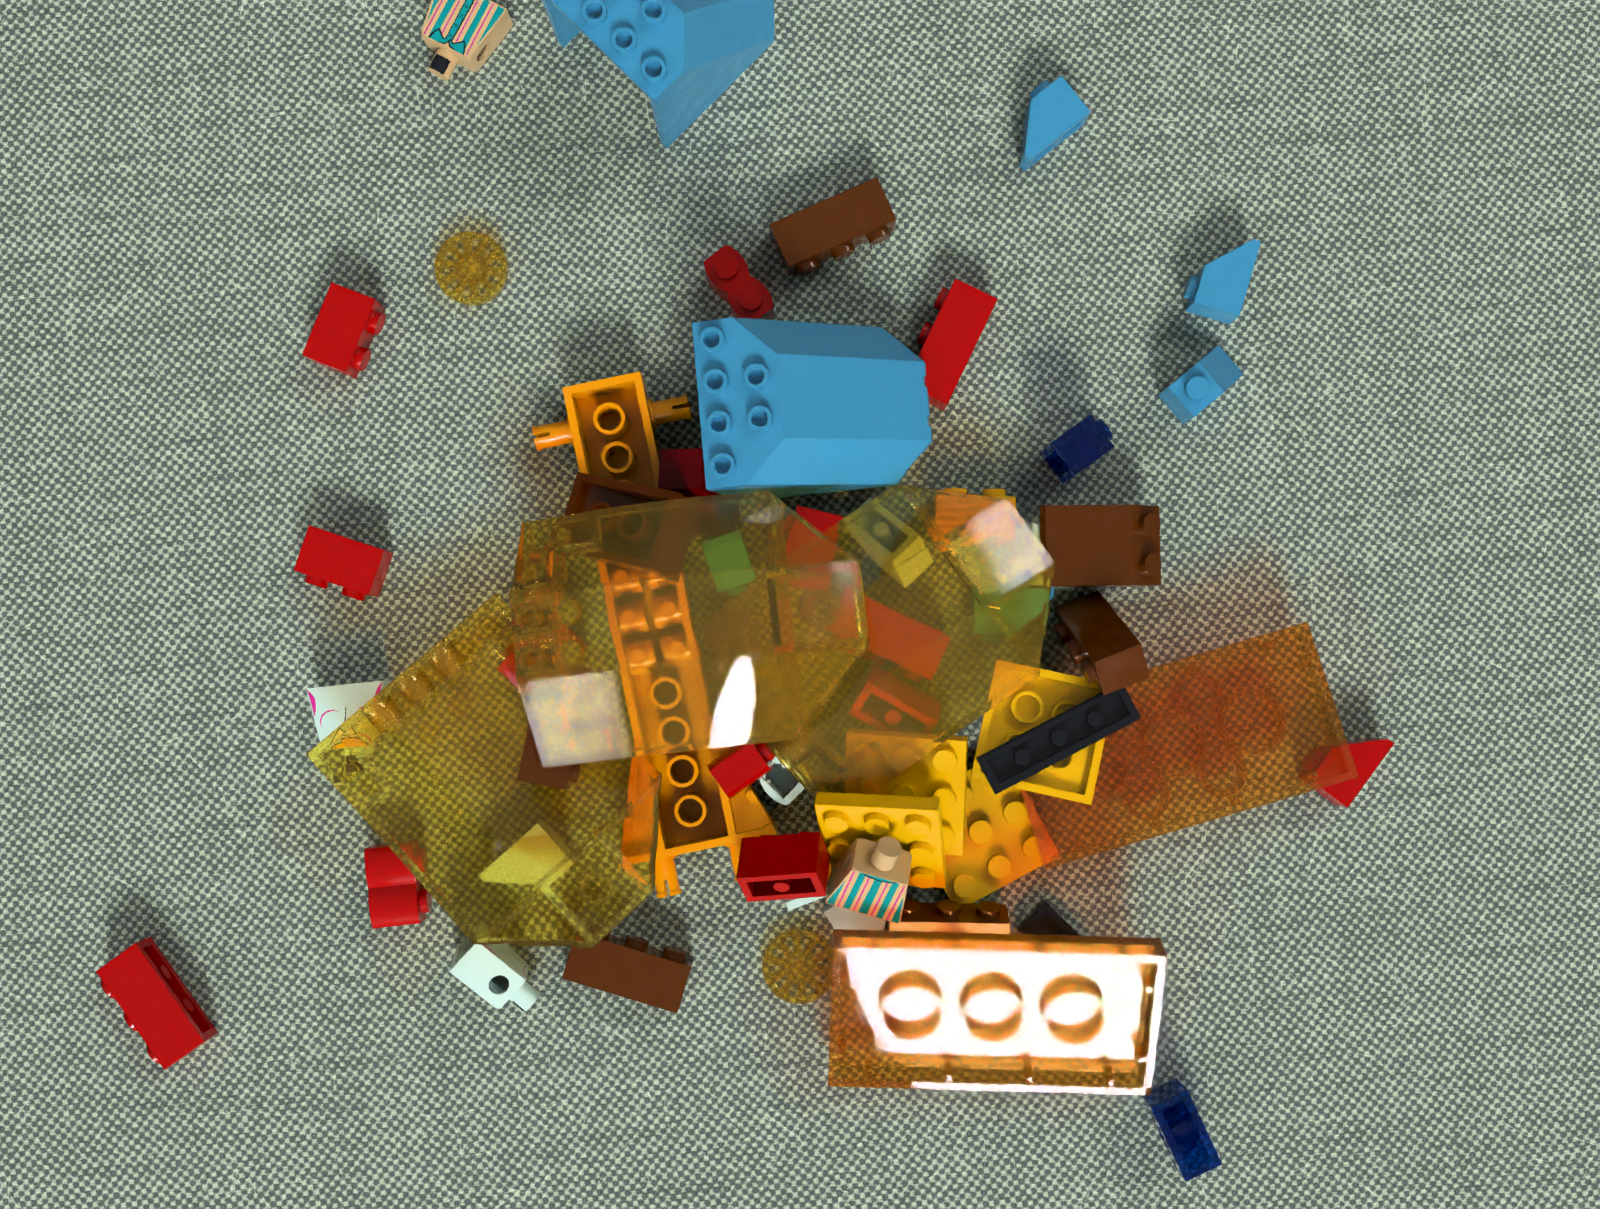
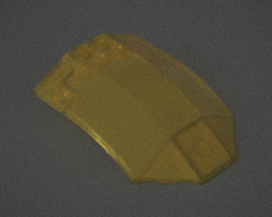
[701,485,1056,799]
[510,492,869,768]
[306,593,662,948]

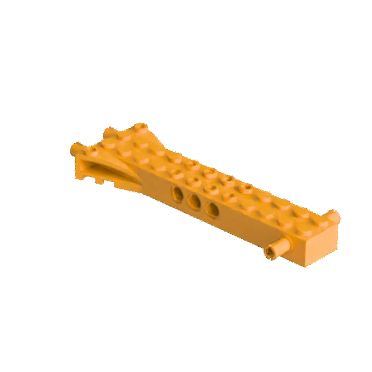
[532,371,778,898]

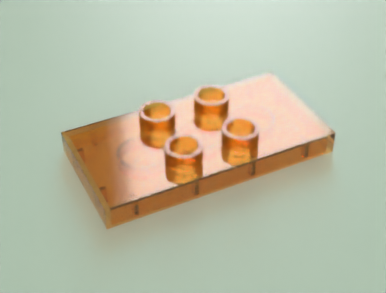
[1019,622,1359,869]
[828,929,1167,1095]

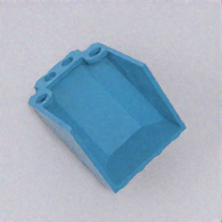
[542,0,774,149]
[692,317,933,502]

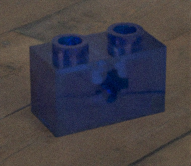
[1040,414,1115,484]
[1141,1078,1222,1181]

